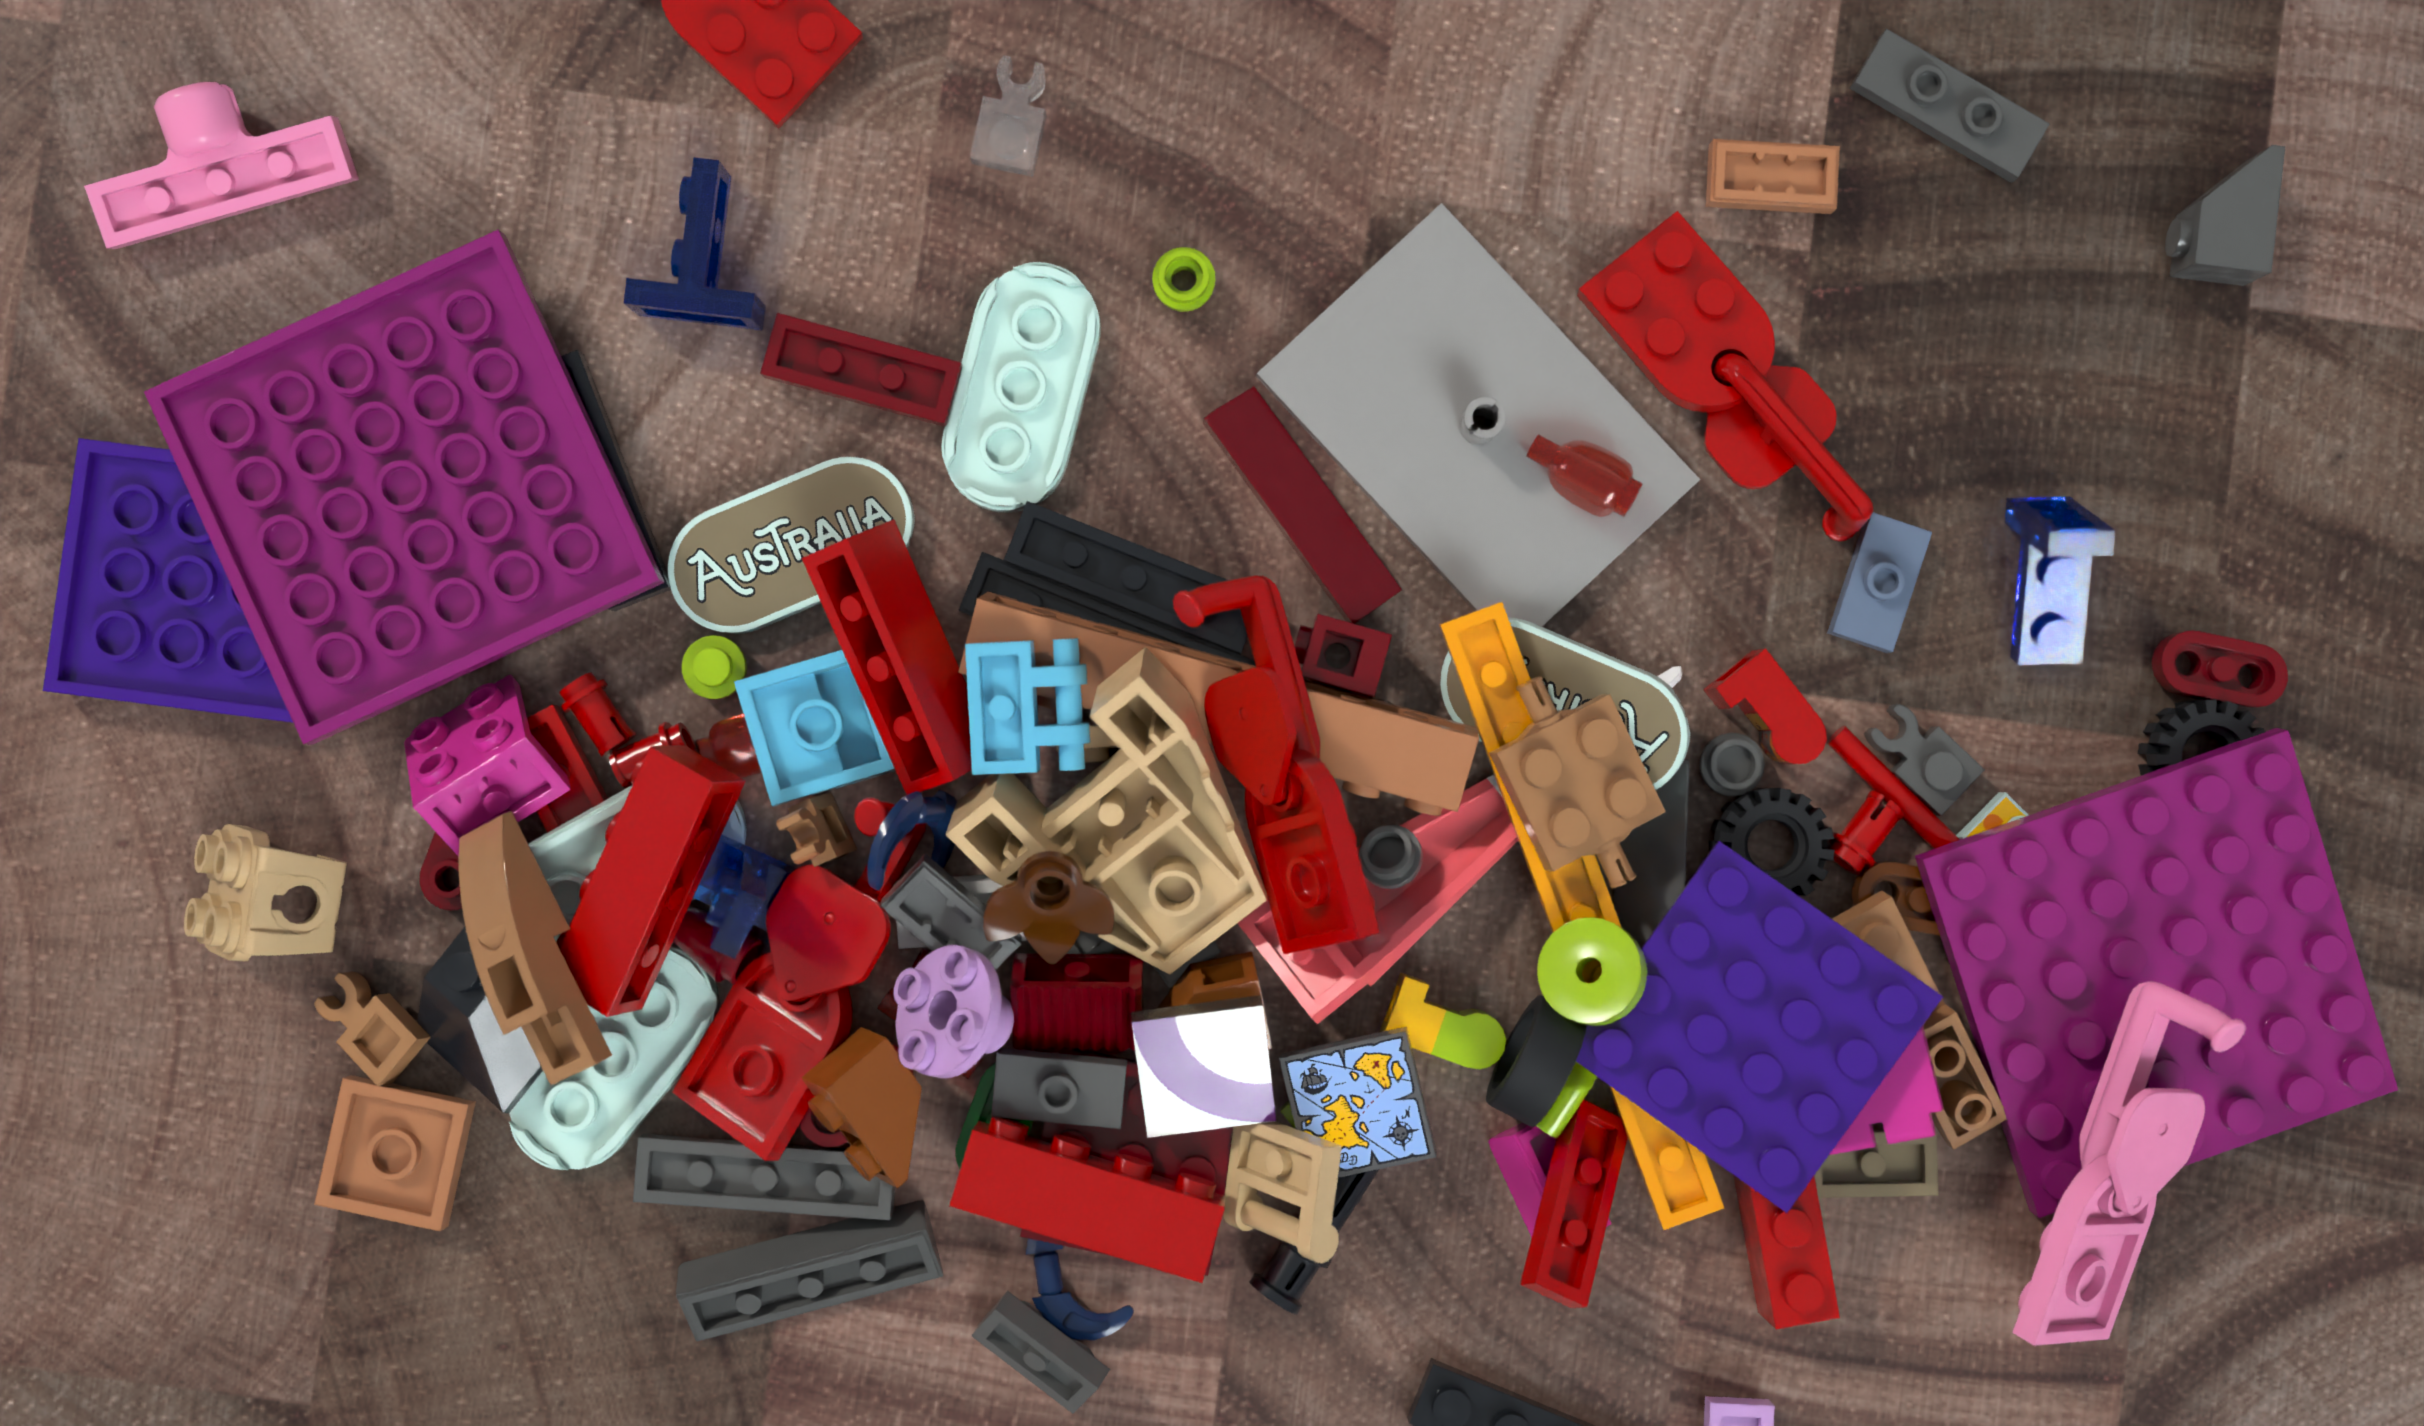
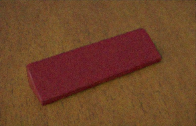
[1203,386,1402,624]

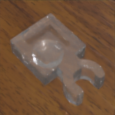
[970,55,1047,177]

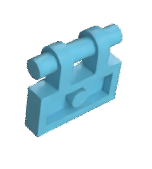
[965,638,1090,775]

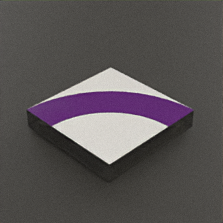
[1131,995,1276,1138]

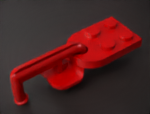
[661,0,863,129]
[1577,211,1874,541]
[1173,575,1380,955]
[672,798,927,1161]

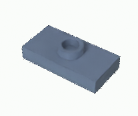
[1827,512,1932,653]

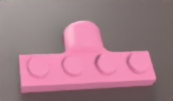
[84,82,359,249]

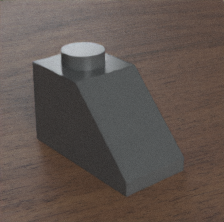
[2165,145,2285,286]

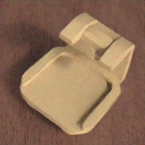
[184,824,347,962]

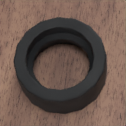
[1486,995,1587,1127]

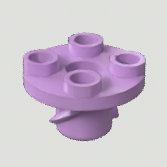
[893,945,1014,1078]

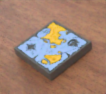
[1279,1026,1437,1178]

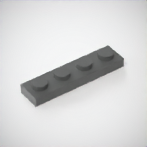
[633,1134,895,1220]

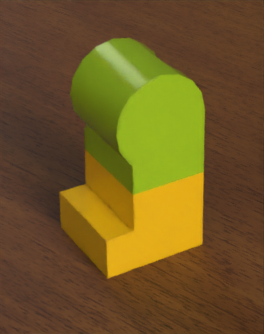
[1379,972,1506,1070]

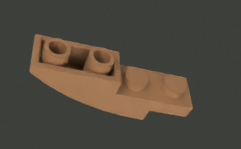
[458,811,612,1085]
[1832,891,2007,1150]

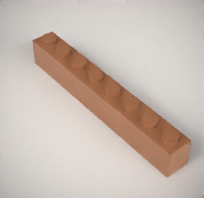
[958,592,1479,816]

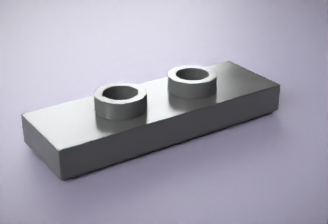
[1849,28,2050,183]

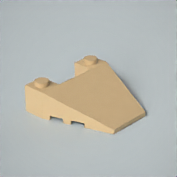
[945,647,1267,975]

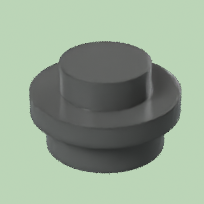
[1699,733,1765,796]
[1358,825,1423,889]

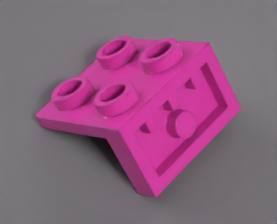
[404,675,571,856]

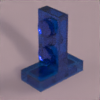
[623,157,766,331]
[2005,496,2116,665]
[693,835,797,959]

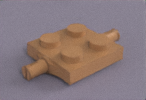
[1489,676,1666,888]

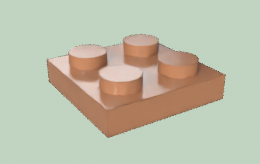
[314,1075,476,1231]

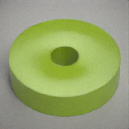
[1537,917,1647,1026]

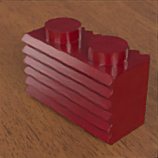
[1011,953,1143,1053]

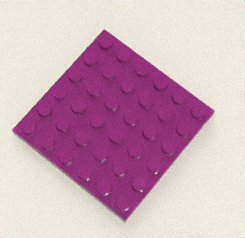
[144,229,665,745]
[1915,728,2398,1218]

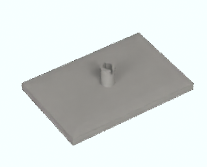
[1256,203,1701,627]

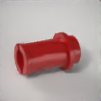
[559,672,636,757]
[609,722,697,789]
[1829,791,1905,875]

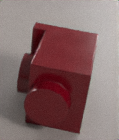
[1294,614,1392,698]

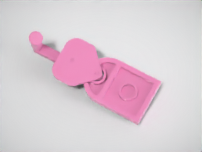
[2012,981,2246,1346]

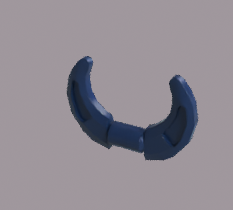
[867,789,957,890]
[1026,1238,1134,1340]

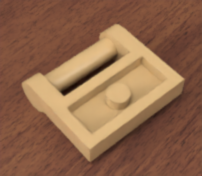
[1223,1121,1342,1263]

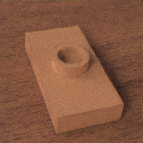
[1706,139,1840,214]

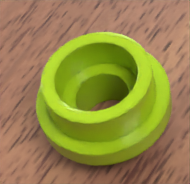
[1152,247,1215,312]

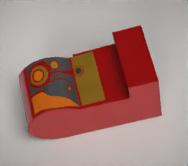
[1703,648,1827,764]

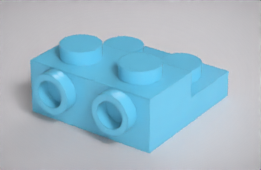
[734,650,896,807]

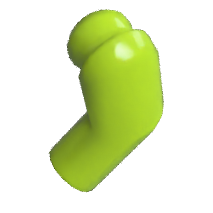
[1536,1062,1597,1138]

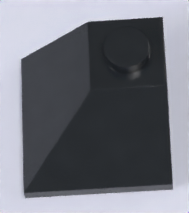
[417,926,543,1113]

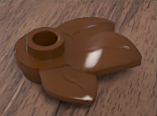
[983,851,1114,965]

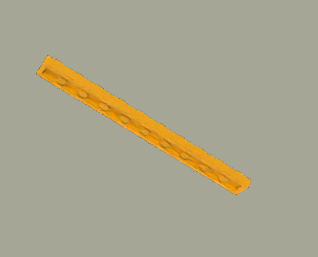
[1439,602,1724,1230]

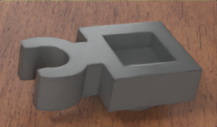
[1864,704,1985,816]

